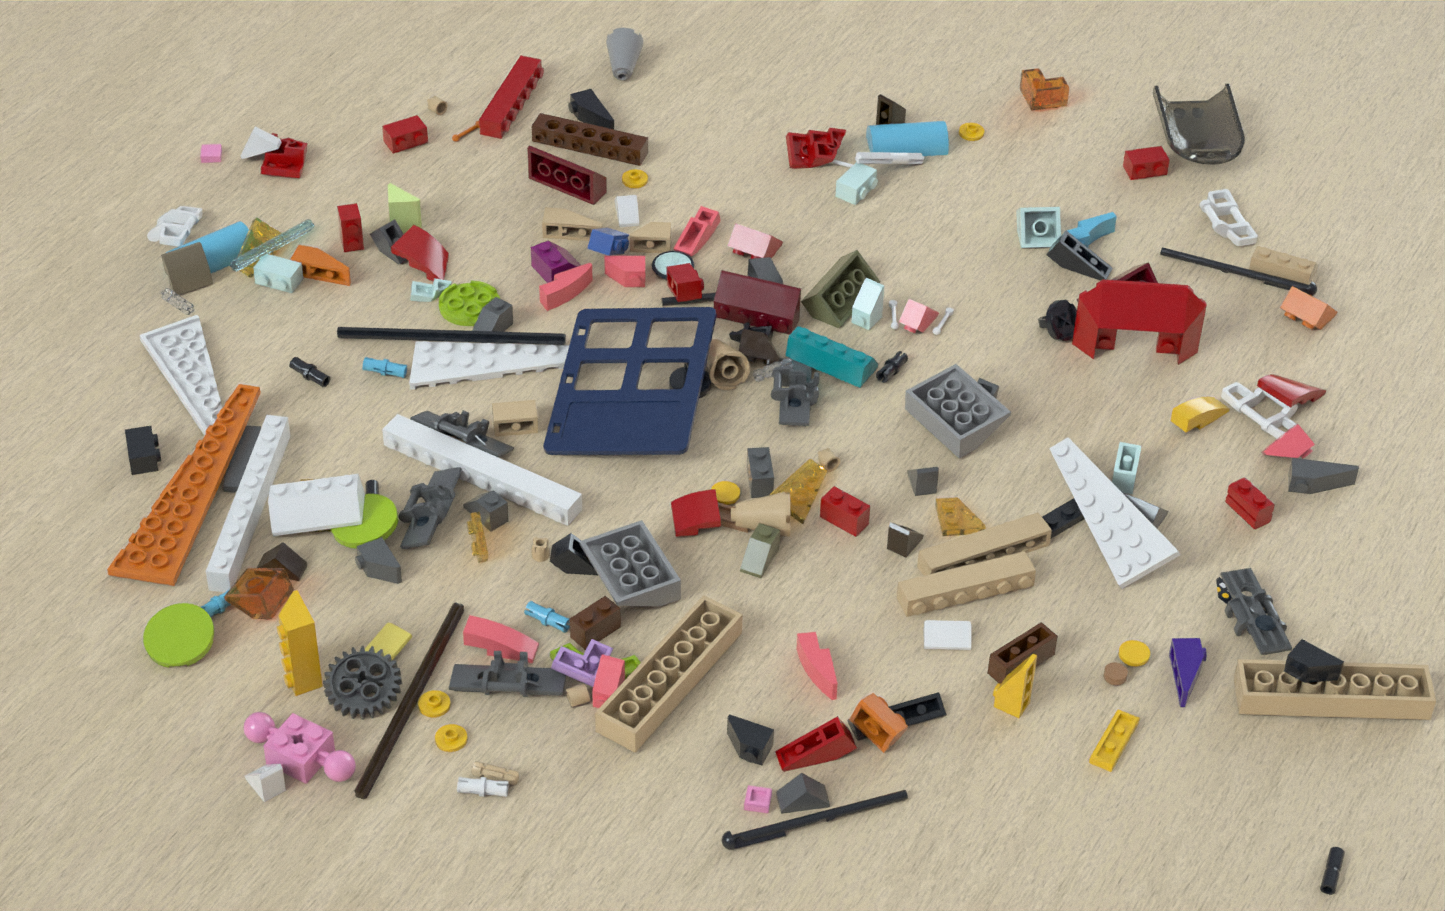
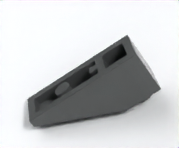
[1288,458,1359,494]

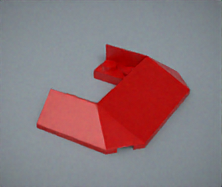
[1072,279,1207,365]

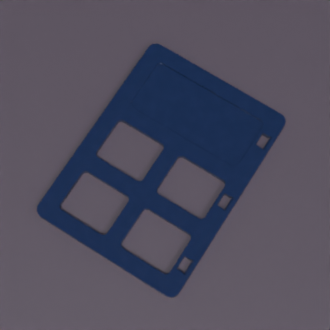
[543,307,717,455]

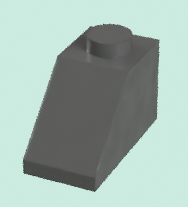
[370,219,407,264]
[472,297,513,343]
[463,490,509,532]
[355,537,402,584]

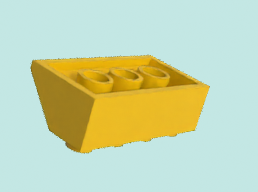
[276,590,323,696]

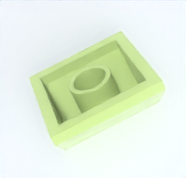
[388,183,422,233]

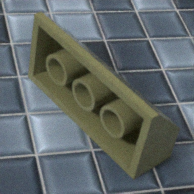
[801,250,881,328]

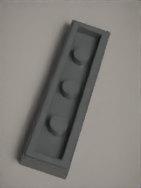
[223,425,261,492]

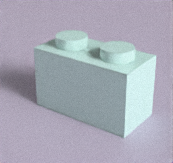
[835,162,878,205]
[253,253,303,293]
[1112,442,1141,494]

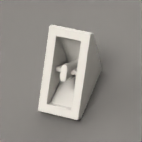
[241,127,282,159]
[615,195,639,227]
[245,764,286,802]

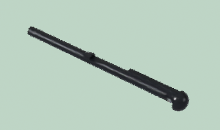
[1160,247,1318,296]
[721,790,908,850]

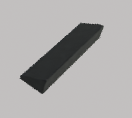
[847,692,947,741]

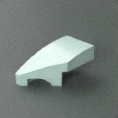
[410,278,452,302]

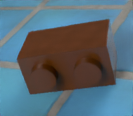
[570,596,621,650]

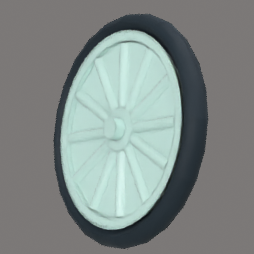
[652,251,695,279]

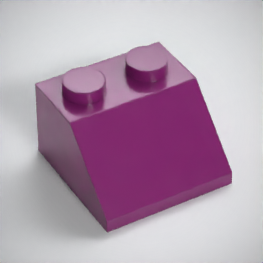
[531,240,581,283]

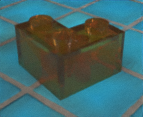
[1019,68,1070,111]

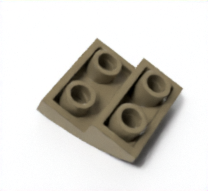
[161,242,213,297]

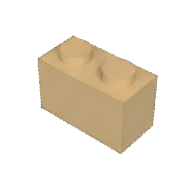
[492,400,538,437]

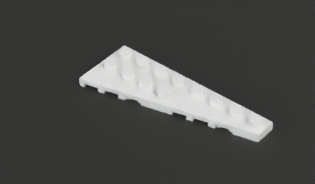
[140,315,222,436]
[409,341,583,390]
[1049,437,1180,589]

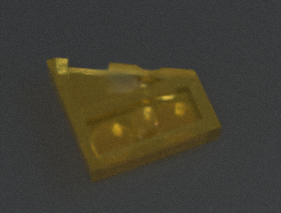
[935,497,986,537]
[466,512,488,563]

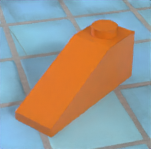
[290,245,351,286]

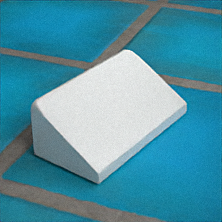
[923,620,971,650]

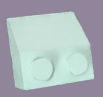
[1016,207,1061,248]

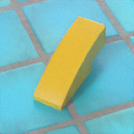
[1171,396,1230,432]

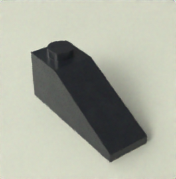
[568,89,614,129]
[1046,230,1113,281]

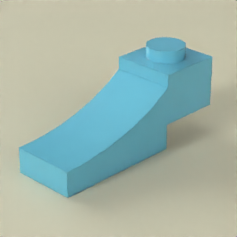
[1067,212,1117,247]

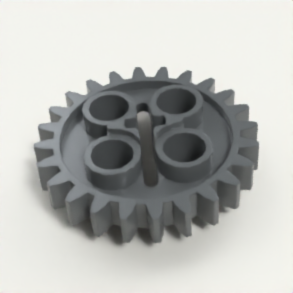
[323,646,402,720]

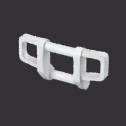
[1199,189,1258,246]
[147,206,202,247]
[1221,382,1298,439]

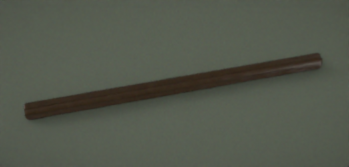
[354,602,464,800]

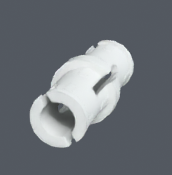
[457,777,509,797]

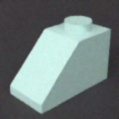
[851,278,884,330]

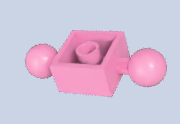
[243,712,356,784]

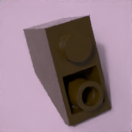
[739,329,782,366]

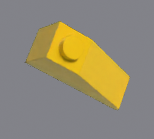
[993,654,1037,718]

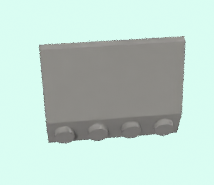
[905,364,1011,458]
[579,520,681,607]

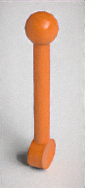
[452,121,480,142]

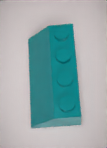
[785,326,879,388]

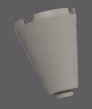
[606,28,643,81]

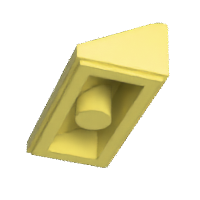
[365,622,412,660]

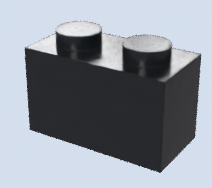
[125,426,161,475]

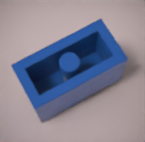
[587,228,629,256]

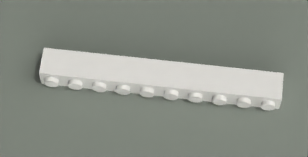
[382,414,582,526]
[206,415,290,592]

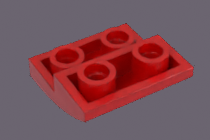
[671,489,721,537]

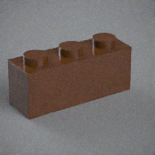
[987,622,1058,684]

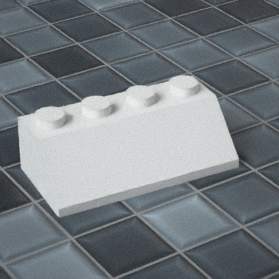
[268,474,365,536]

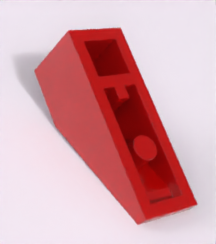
[775,716,857,772]

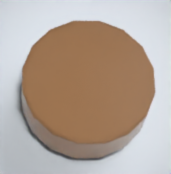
[1103,662,1128,685]

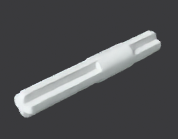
[855,152,924,164]

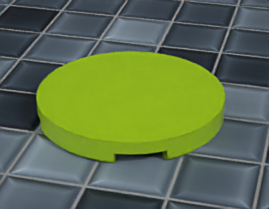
[439,280,500,326]
[331,494,398,549]
[143,603,214,668]

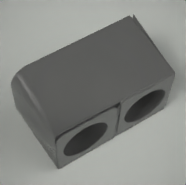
[747,257,783,284]

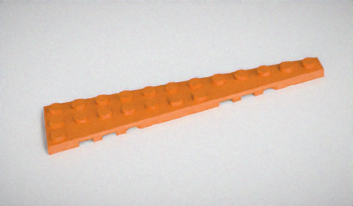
[107,384,261,586]

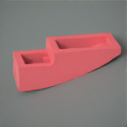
[674,206,721,256]
[539,262,593,311]
[463,615,539,663]
[796,632,838,700]

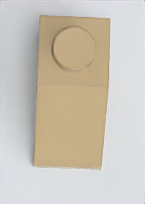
[630,222,671,253]

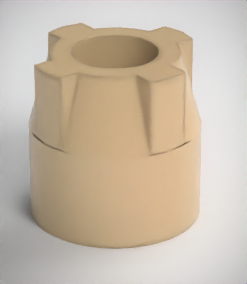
[427,96,448,115]
[817,448,840,472]
[531,537,550,562]
[566,683,590,708]

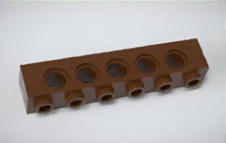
[531,113,648,166]

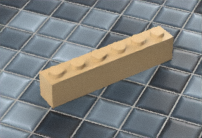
[917,512,1052,576]
[896,551,1036,617]

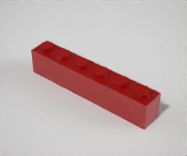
[479,55,544,139]

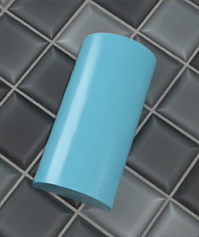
[866,121,949,156]
[166,221,258,273]

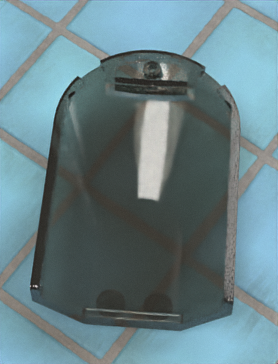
[1153,83,1245,165]

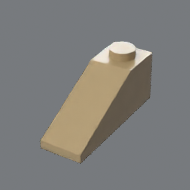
[542,207,603,241]

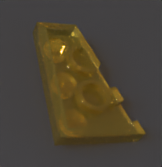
[234,217,290,278]
[770,458,827,524]

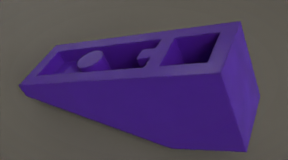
[1169,638,1207,707]

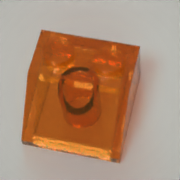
[224,568,294,620]

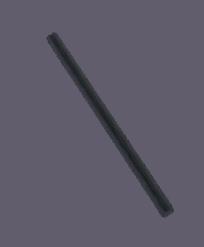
[337,327,566,345]

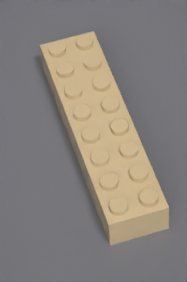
[595,595,743,753]
[1233,659,1436,720]

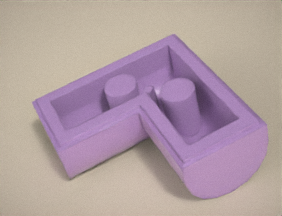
[551,639,613,687]

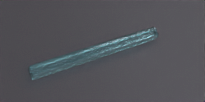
[230,219,315,272]

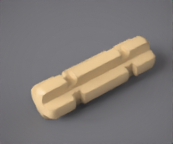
[471,761,519,785]

